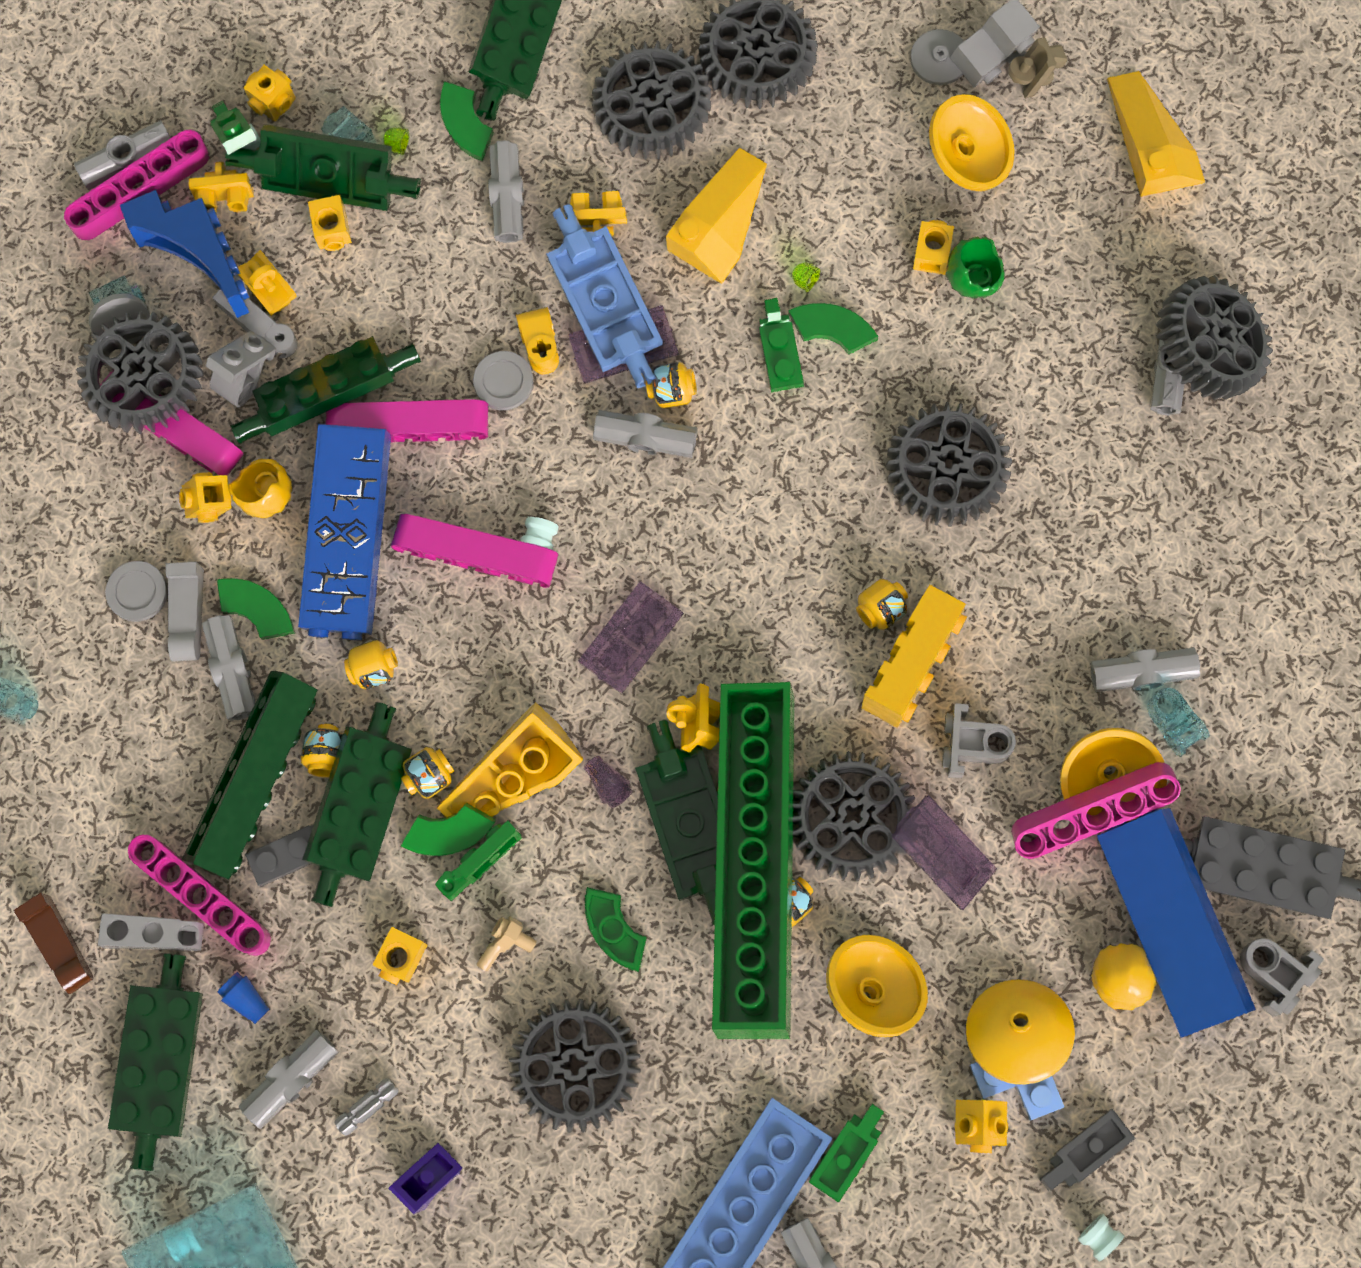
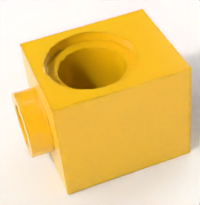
[308,195,352,251]
[913,220,954,275]
[372,927,427,985]

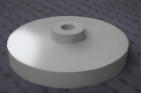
[911,29,964,85]
[89,293,150,344]
[473,351,534,410]
[105,561,168,622]

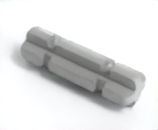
[334,1078,399,1136]

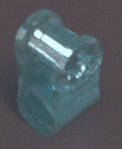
[1147,688,1210,757]

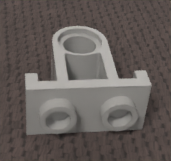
[206,330,276,407]
[942,703,1016,779]
[1240,938,1324,1017]

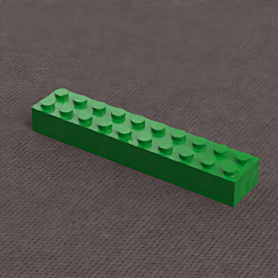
[712,682,795,1039]

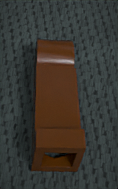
[13,892,94,994]

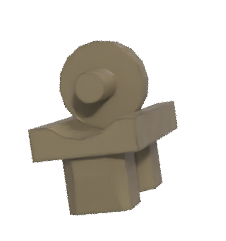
[1008,37,1067,99]

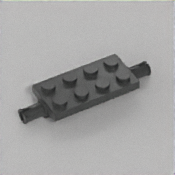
[1183,816,1361,919]

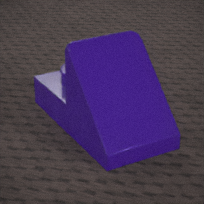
[388,1143,463,1214]

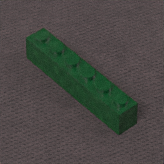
[182,671,318,880]

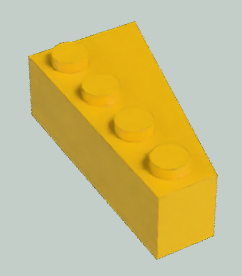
[862,584,967,728]

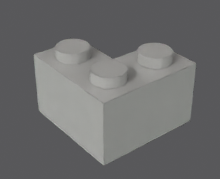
[950,0,1040,88]

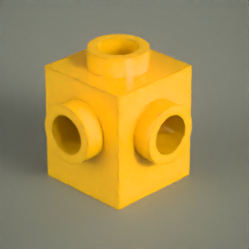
[243,64,296,122]
[179,472,231,523]
[955,1100,1008,1153]

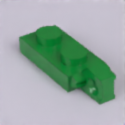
[210,101,257,154]
[759,298,804,393]
[435,820,522,902]
[808,1104,884,1203]

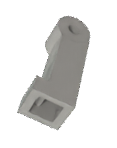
[212,275,298,358]
[166,562,204,662]
[98,913,204,951]

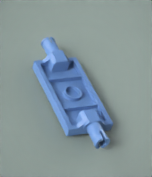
[546,204,663,388]

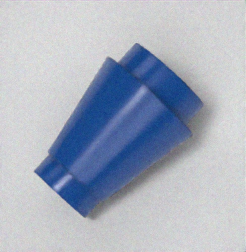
[217,972,270,1024]

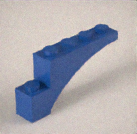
[120,190,250,318]

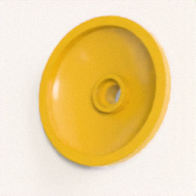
[929,94,1014,191]
[1060,728,1167,823]
[826,935,928,1037]
[966,979,1075,1084]

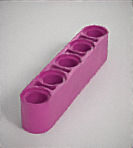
[64,130,209,240]
[100,371,244,476]
[326,399,488,442]
[391,514,559,588]
[1011,762,1181,859]
[128,834,271,956]

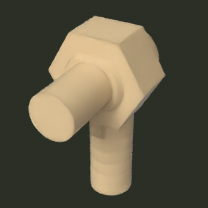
[477,916,537,972]

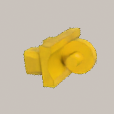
[189,161,254,212]
[566,191,627,236]
[238,250,297,316]
[666,683,720,753]

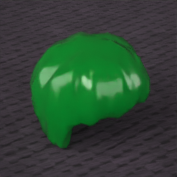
[945,236,1005,299]

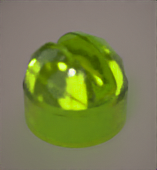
[383,127,410,155]
[792,262,821,292]

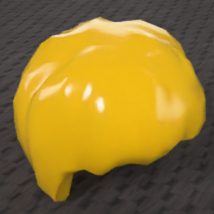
[229,459,292,518]
[1091,943,1156,1010]

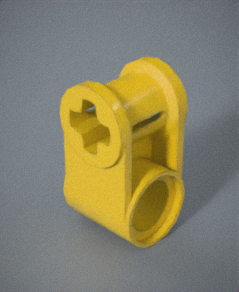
[516,307,559,374]

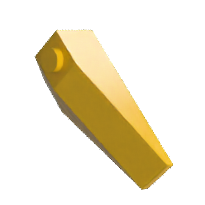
[1107,71,1205,197]
[666,147,767,284]
[437,702,583,817]

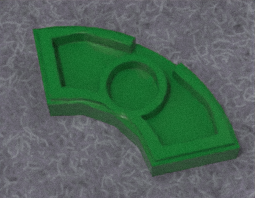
[440,81,494,161]
[788,303,878,355]
[217,578,295,640]
[401,803,496,856]
[585,887,647,973]

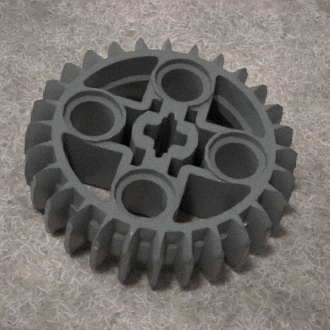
[698,0,818,109]
[592,41,711,160]
[1156,275,1273,400]
[76,311,204,434]
[886,402,1012,527]
[793,751,918,882]
[509,999,641,1133]

